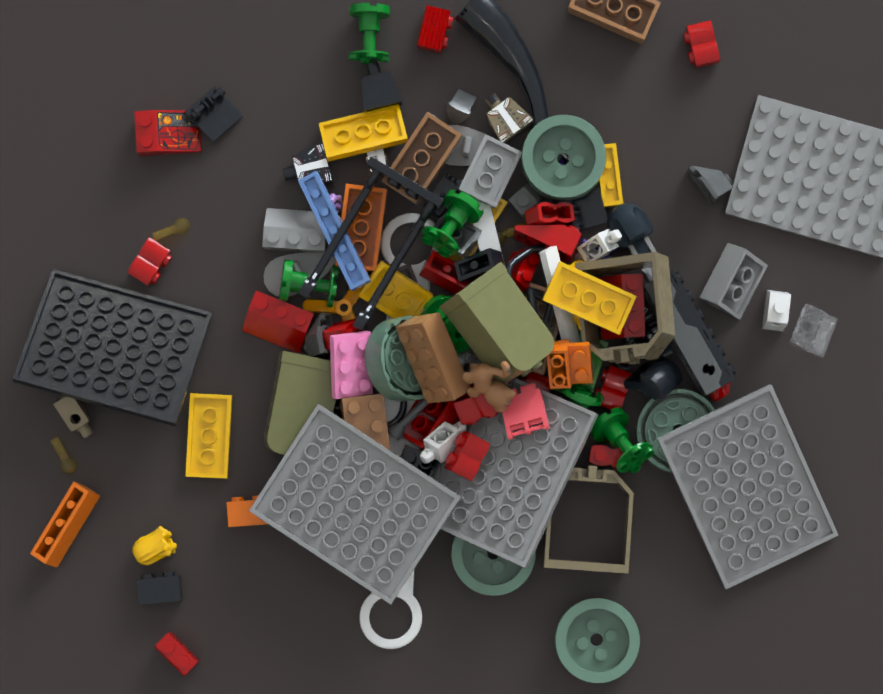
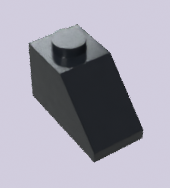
[454,248,505,282]

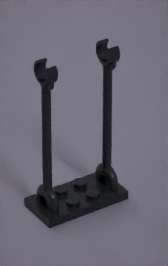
[298,157,445,331]

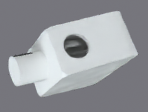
[762,290,791,332]

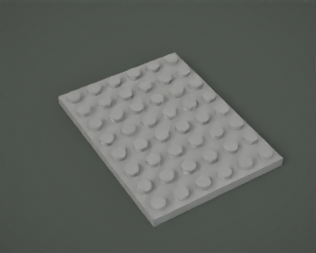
[724,95,883,259]
[433,378,598,569]
[656,384,838,589]
[249,404,461,604]

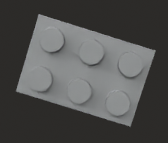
[458,134,522,209]

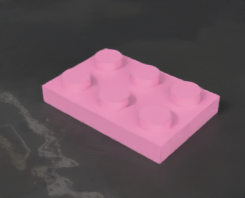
[330,331,373,399]

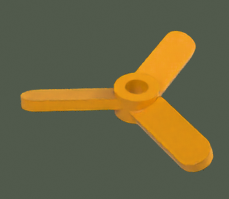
[303,276,370,321]

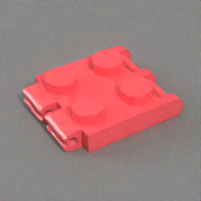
[502,383,550,440]

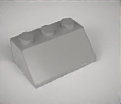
[262,208,327,253]
[699,243,768,320]

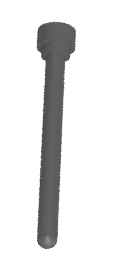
[388,362,464,441]

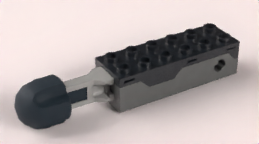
[607,203,736,402]

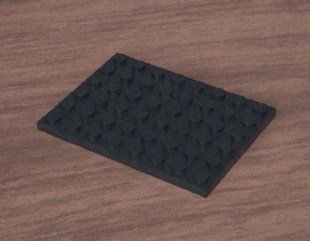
[12,269,212,427]

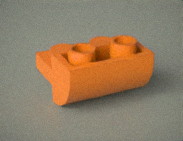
[546,339,594,389]

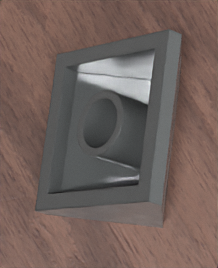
[433,212,482,258]

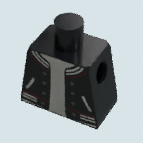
[283,143,334,187]

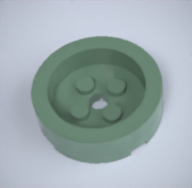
[521,115,606,201]
[365,316,424,402]
[635,389,715,473]
[451,536,536,596]
[554,597,640,683]

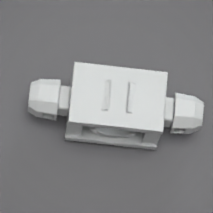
[575,229,622,262]
[420,421,467,464]

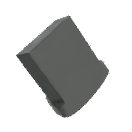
[447,89,477,125]

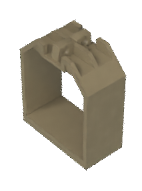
[575,252,675,365]
[542,465,634,574]

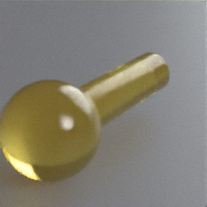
[152,218,190,241]
[496,221,526,246]
[50,437,77,474]

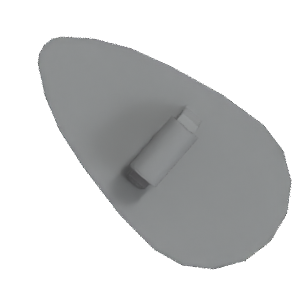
[445,125,491,166]
[263,252,335,297]

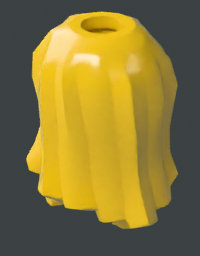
[132,526,177,565]

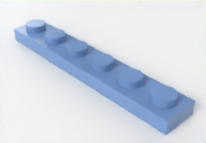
[298,171,371,291]

